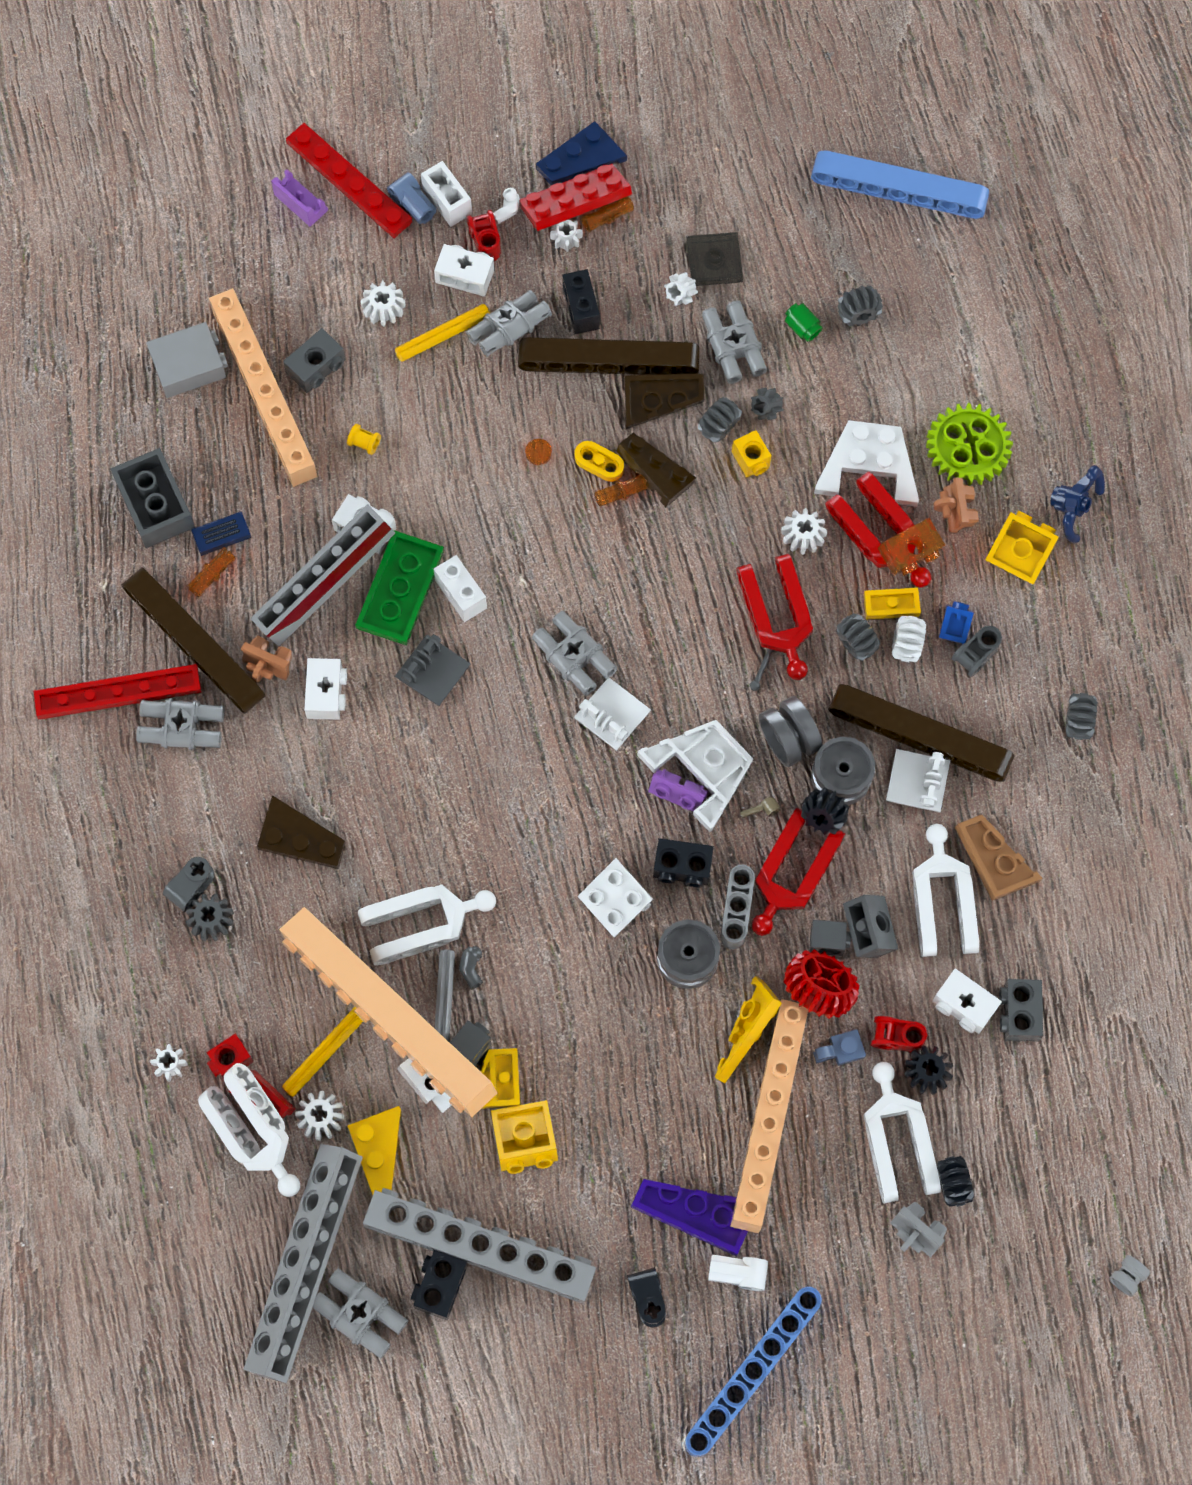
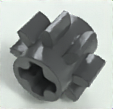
[751,387,784,421]

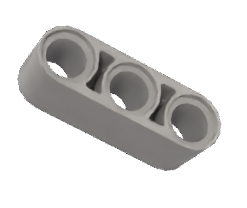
[721,864,755,949]

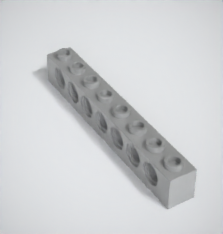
[243,1144,363,1384]
[363,1188,596,1304]

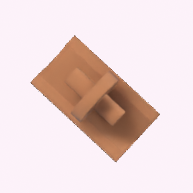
[933,478,979,533]
[241,635,292,683]

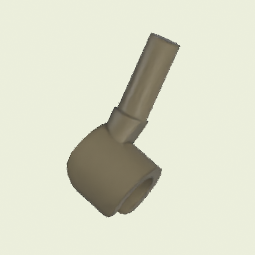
[740,797,780,818]

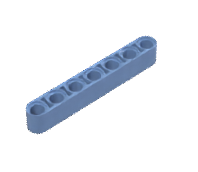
[811,150,989,219]
[685,1287,822,1457]

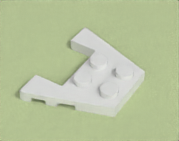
[814,420,919,507]
[637,720,753,832]

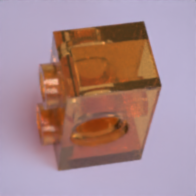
[878,517,946,576]

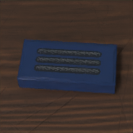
[191,511,252,556]

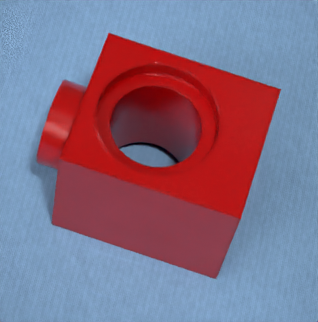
[206,1033,254,1079]

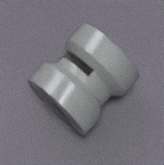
[1109,1255,1150,1297]

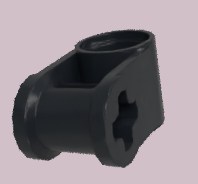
[627,1267,666,1328]

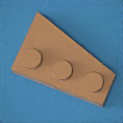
[955,814,1043,901]

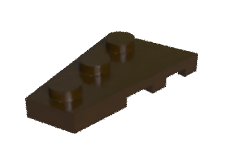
[624,374,705,429]
[616,432,696,508]
[257,795,346,869]

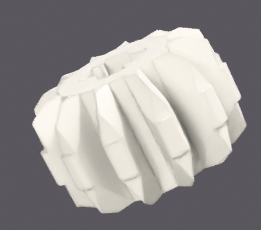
[361,280,406,327]
[781,508,827,555]
[892,616,926,662]
[295,1091,345,1141]

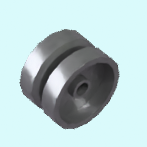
[758,696,823,767]
[811,737,875,805]
[657,919,720,989]

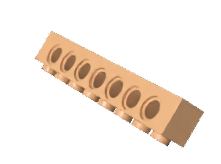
[209,288,317,487]
[730,999,808,1234]

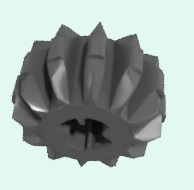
[837,285,883,326]
[698,397,742,442]
[836,613,880,661]
[1065,693,1098,740]
[186,893,234,941]

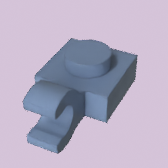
[813,1029,866,1066]

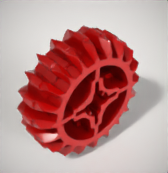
[783,949,860,1019]

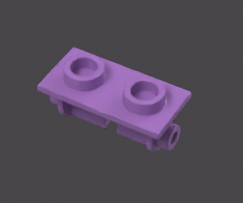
[648,769,708,812]

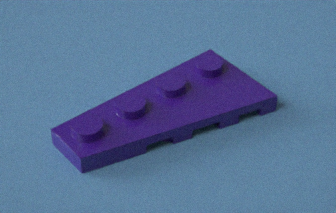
[631,1179,748,1257]

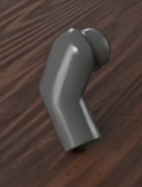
[459,946,483,990]

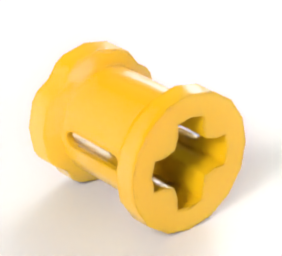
[347,423,381,455]

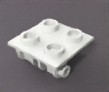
[574,678,651,751]
[886,749,950,812]
[578,858,653,937]

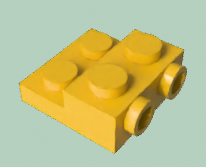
[985,511,1059,585]
[491,1100,558,1174]

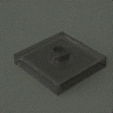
[686,232,743,286]

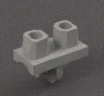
[890,1202,947,1258]

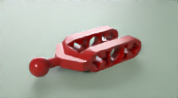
[825,472,932,588]
[736,553,813,680]
[751,807,846,936]

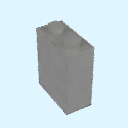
[146,322,228,398]

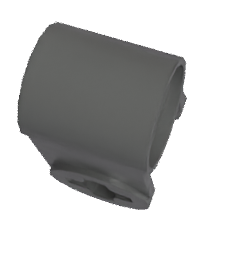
[951,625,1002,677]
[163,857,215,912]

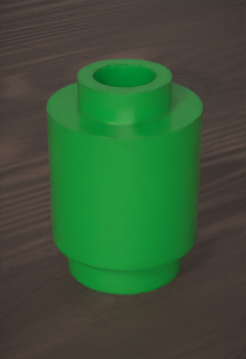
[785,303,823,342]

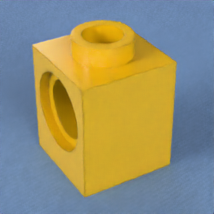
[731,430,772,478]

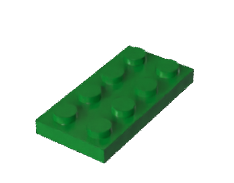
[355,530,445,646]

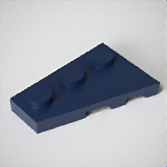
[536,121,627,185]

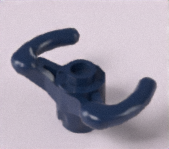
[1050,465,1105,543]

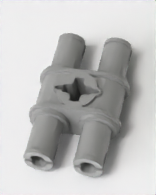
[465,290,552,357]
[702,300,767,384]
[532,611,617,696]
[136,698,225,750]
[312,1268,408,1359]

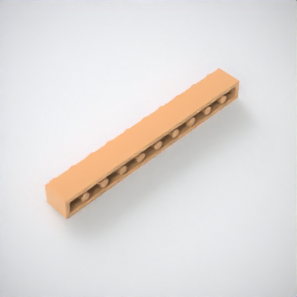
[279,907,497,1117]

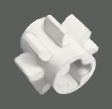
[550,220,583,252]
[664,272,698,306]
[150,1044,188,1082]

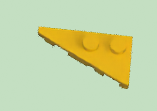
[715,976,782,1083]
[347,1106,401,1195]

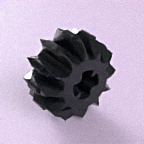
[801,787,850,835]
[904,1046,953,1095]
[937,1156,974,1207]

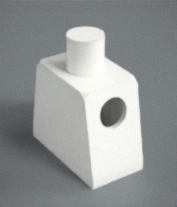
[397,1058,452,1113]

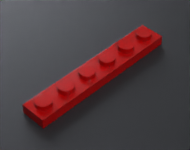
[286,123,412,239]
[33,664,202,720]

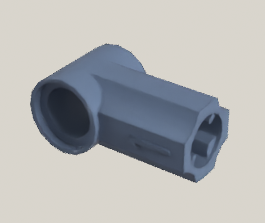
[387,172,437,224]

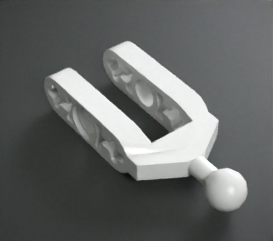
[912,824,979,957]
[358,885,496,965]
[863,1062,941,1204]
[198,1063,300,1197]

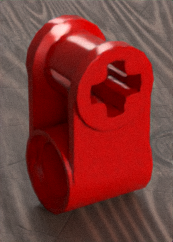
[466,210,501,261]
[871,1016,927,1052]

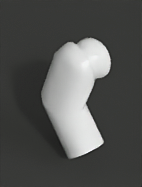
[493,188,520,225]

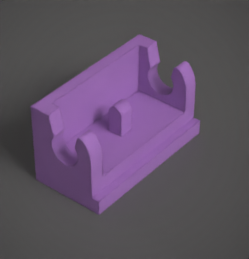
[271,170,328,227]

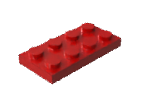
[519,164,632,231]

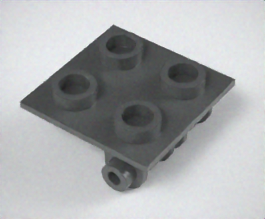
[395,634,471,706]

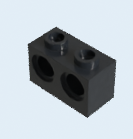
[562,269,600,335]
[653,838,714,888]
[411,1250,468,1321]

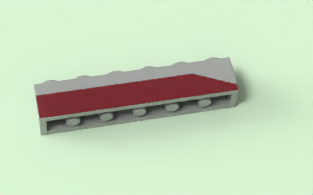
[250,504,395,646]

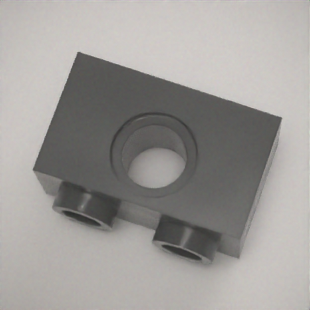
[283,328,345,393]
[843,894,898,958]

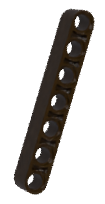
[518,337,700,375]
[121,567,266,714]
[828,684,1015,782]

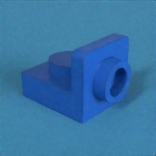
[939,601,974,644]

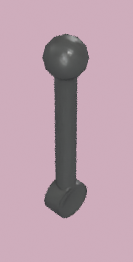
[750,648,775,691]

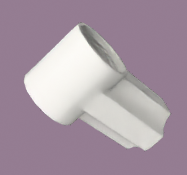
[708,1255,768,1291]

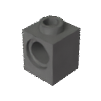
[809,920,851,956]

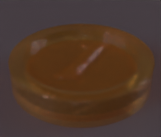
[525,439,552,465]

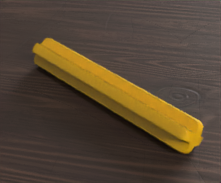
[395,304,490,362]
[282,1007,363,1097]

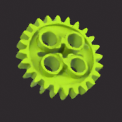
[926,403,1013,486]

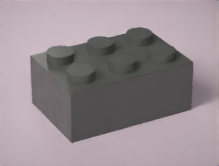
[110,448,195,548]

